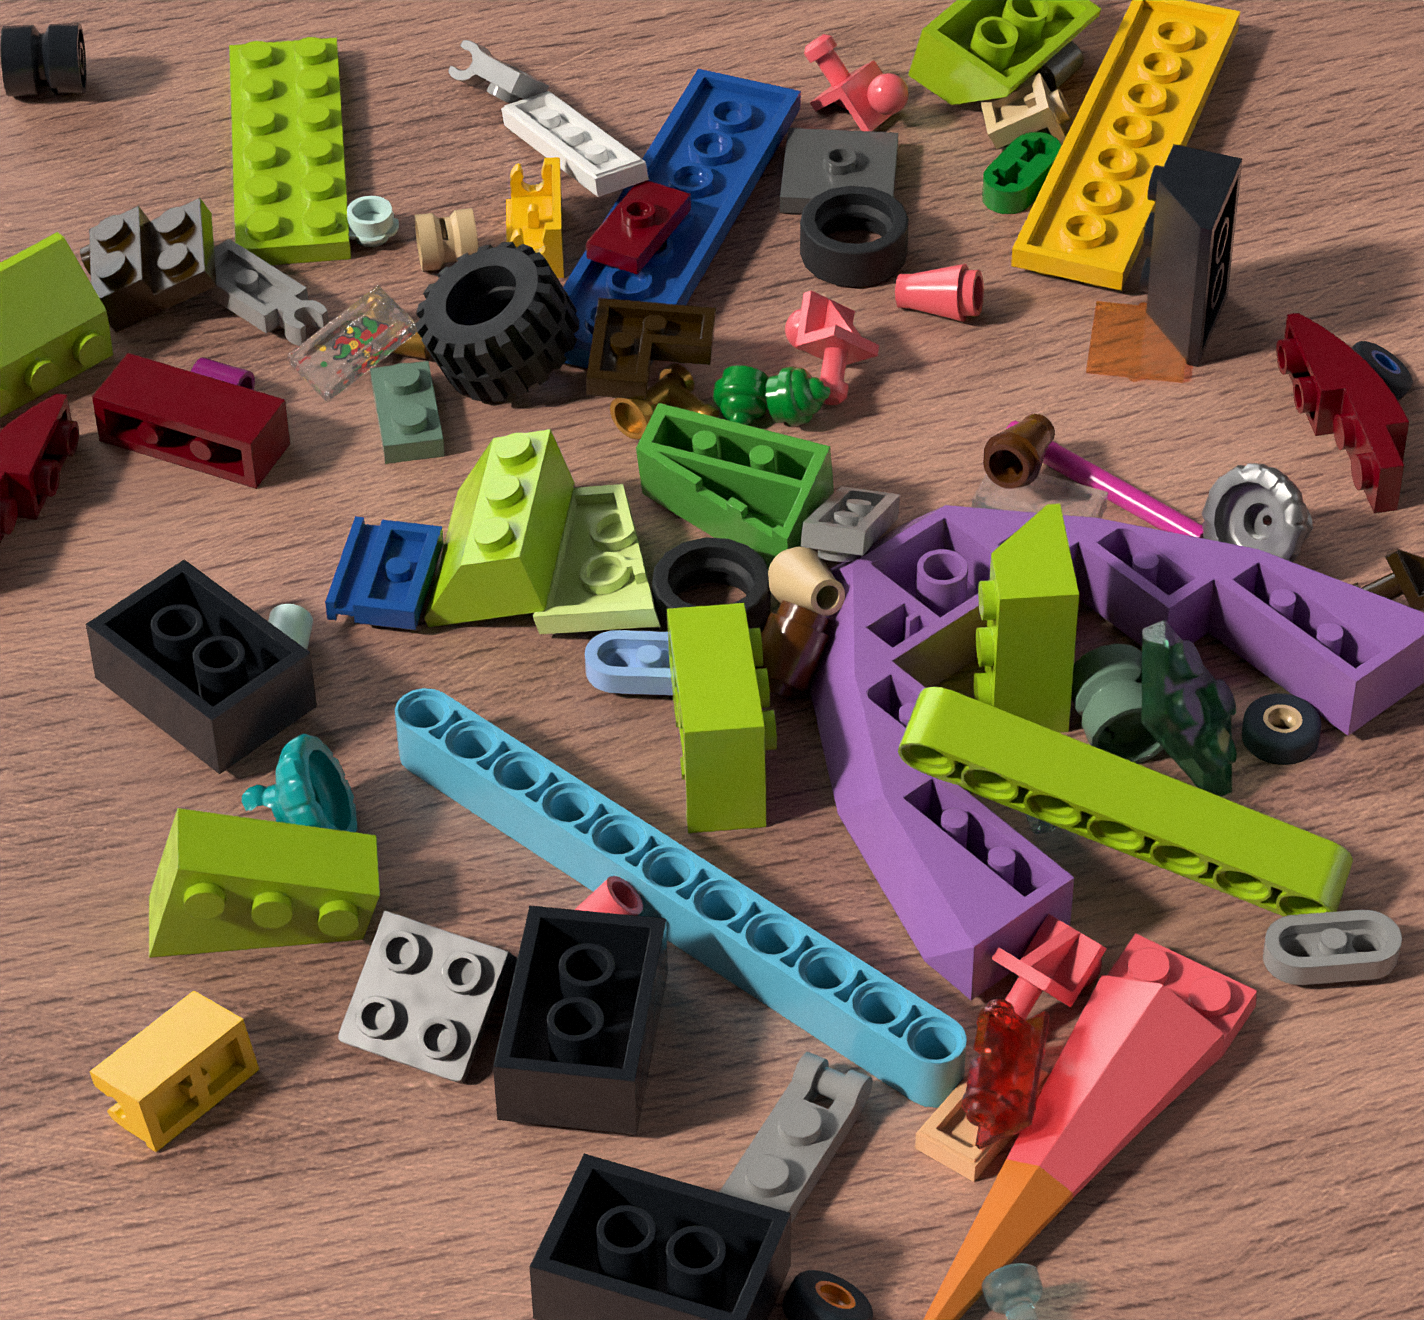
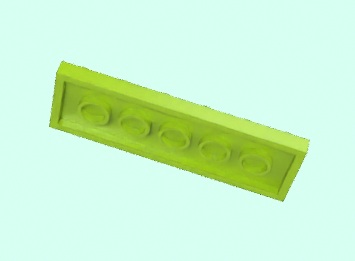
[229,37,351,265]

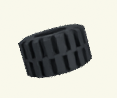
[416,242,579,402]

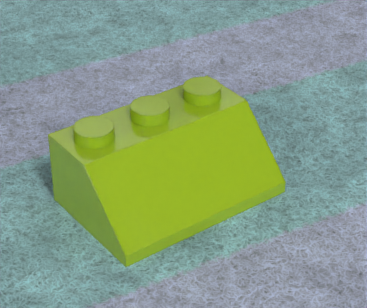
[908,0,1101,105]
[0,232,114,418]
[424,429,575,627]
[974,503,1079,733]

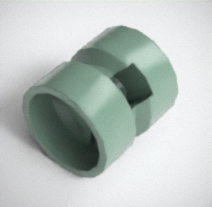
[1071,644,1173,764]

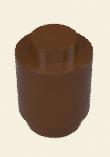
[755,600,830,700]

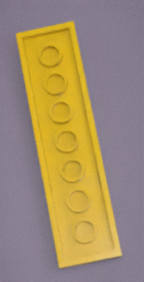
[1011,0,1240,291]

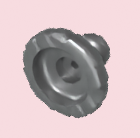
[1201,463,1313,562]

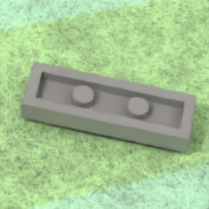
[801,486,901,562]

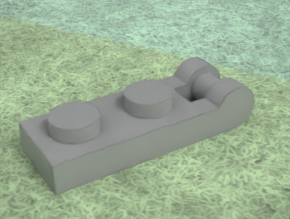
[719,1052,873,1223]

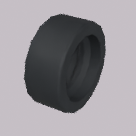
[800,185,909,287]
[652,537,771,633]

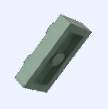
[370,361,445,464]

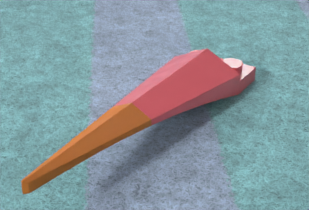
[923,934,1257,1320]

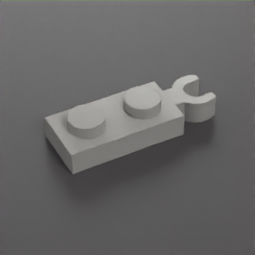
[203,239,329,346]

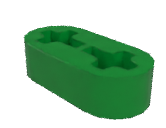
[982,132,1061,214]

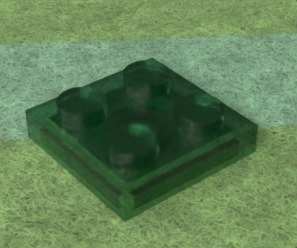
[1142,620,1237,797]

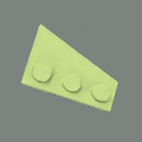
[533,484,660,635]

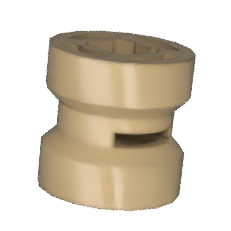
[415,208,478,272]

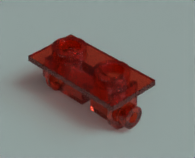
[962,999,1050,1149]

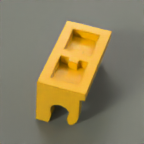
[506,157,564,278]
[89,991,260,1152]

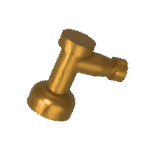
[610,363,719,439]

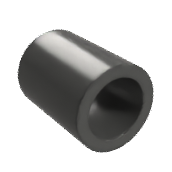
[1029,41,1084,92]

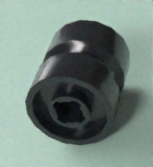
[0,23,87,97]

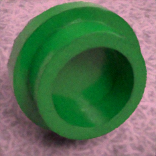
[713,365,769,425]
[766,366,831,427]

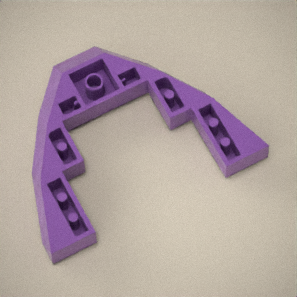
[810,505,1424,1000]

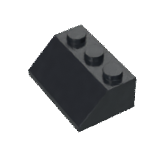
[1140,144,1242,367]

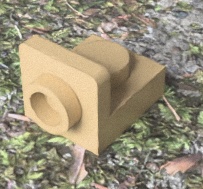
[980,73,1072,149]

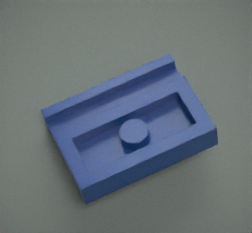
[325,516,444,630]

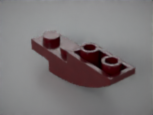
[1276,313,1409,513]
[0,394,79,543]

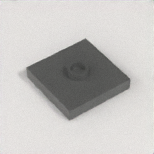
[780,128,899,214]

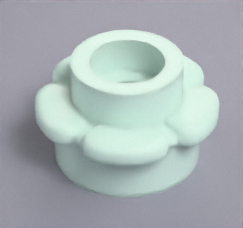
[347,196,399,247]

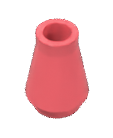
[895,264,984,322]

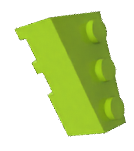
[667,603,777,833]
[149,808,380,958]

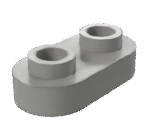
[1263,910,1402,985]

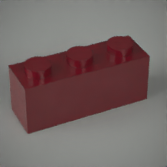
[92,353,290,489]

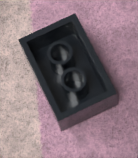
[86,559,317,774]
[493,905,668,1134]
[529,1153,791,1320]

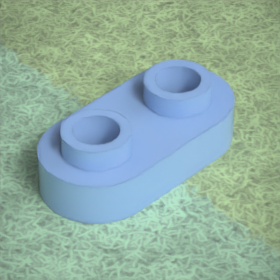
[585,630,673,695]

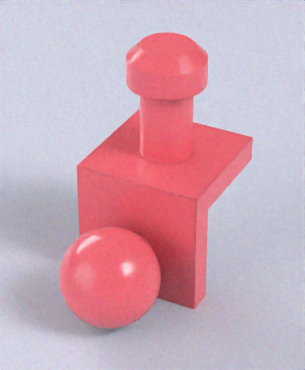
[804,34,909,131]
[785,291,879,405]
[985,914,1107,1044]

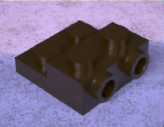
[80,198,217,333]

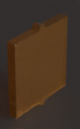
[1086,301,1186,383]

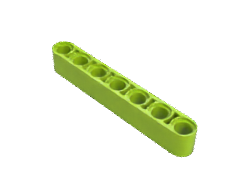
[898,687,1353,917]

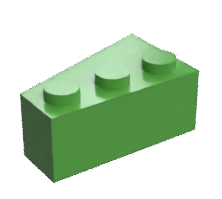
[636,403,834,569]

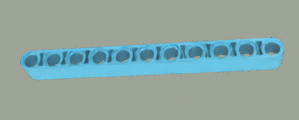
[395,688,967,1108]

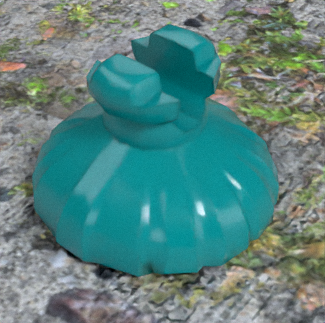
[241,734,358,832]

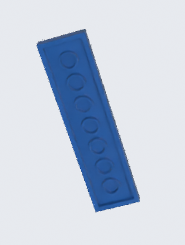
[563,69,801,368]

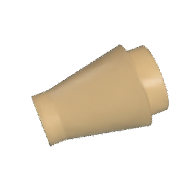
[768,547,845,616]

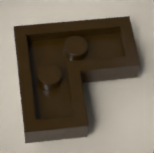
[586,298,716,400]

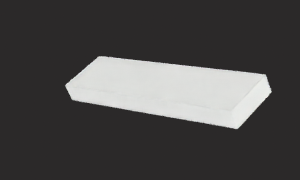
[501,91,649,197]

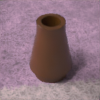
[983,414,1055,489]

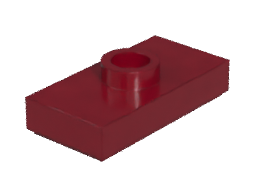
[586,180,691,275]

